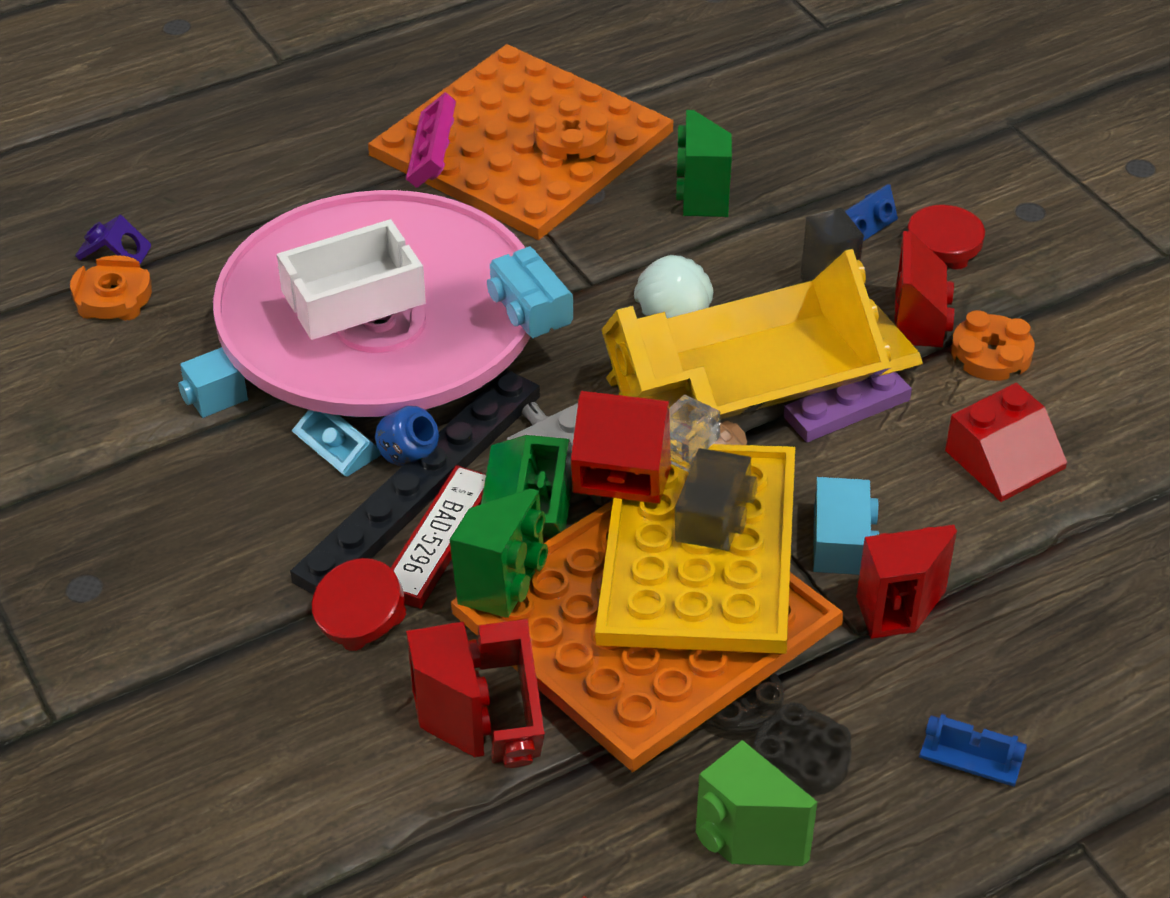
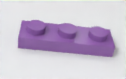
[784,372,912,443]

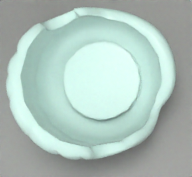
[634,255,713,318]

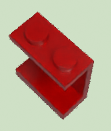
[478,619,545,768]

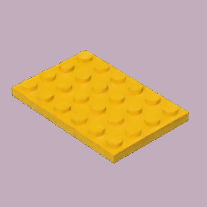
[595,443,795,654]

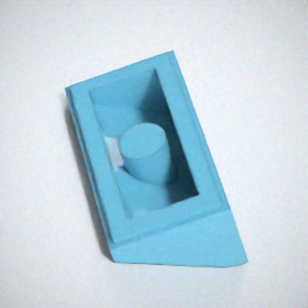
[292,410,381,477]

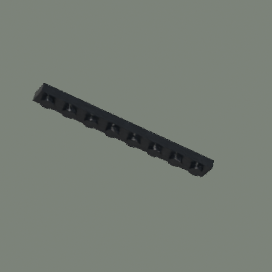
[290,369,540,595]

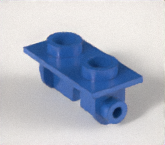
[824,184,898,251]
[919,714,1027,787]

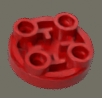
[907,205,985,270]
[312,558,406,651]

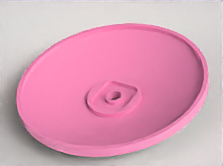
[213,190,531,417]

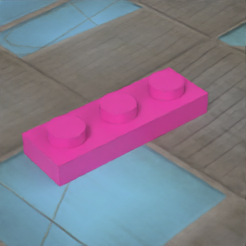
[406,92,456,188]

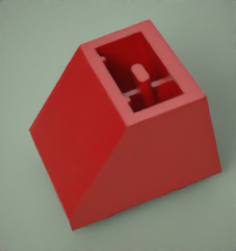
[571,391,671,504]
[856,525,957,639]
[406,621,492,757]

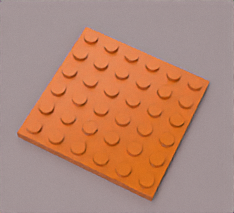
[368,44,674,241]
[451,500,843,773]

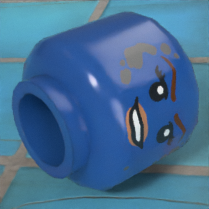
[375,406,439,466]

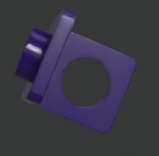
[75,214,151,264]

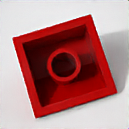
[894,231,954,348]
[945,382,1067,502]

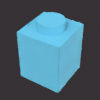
[178,347,248,418]

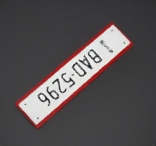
[391,465,486,609]

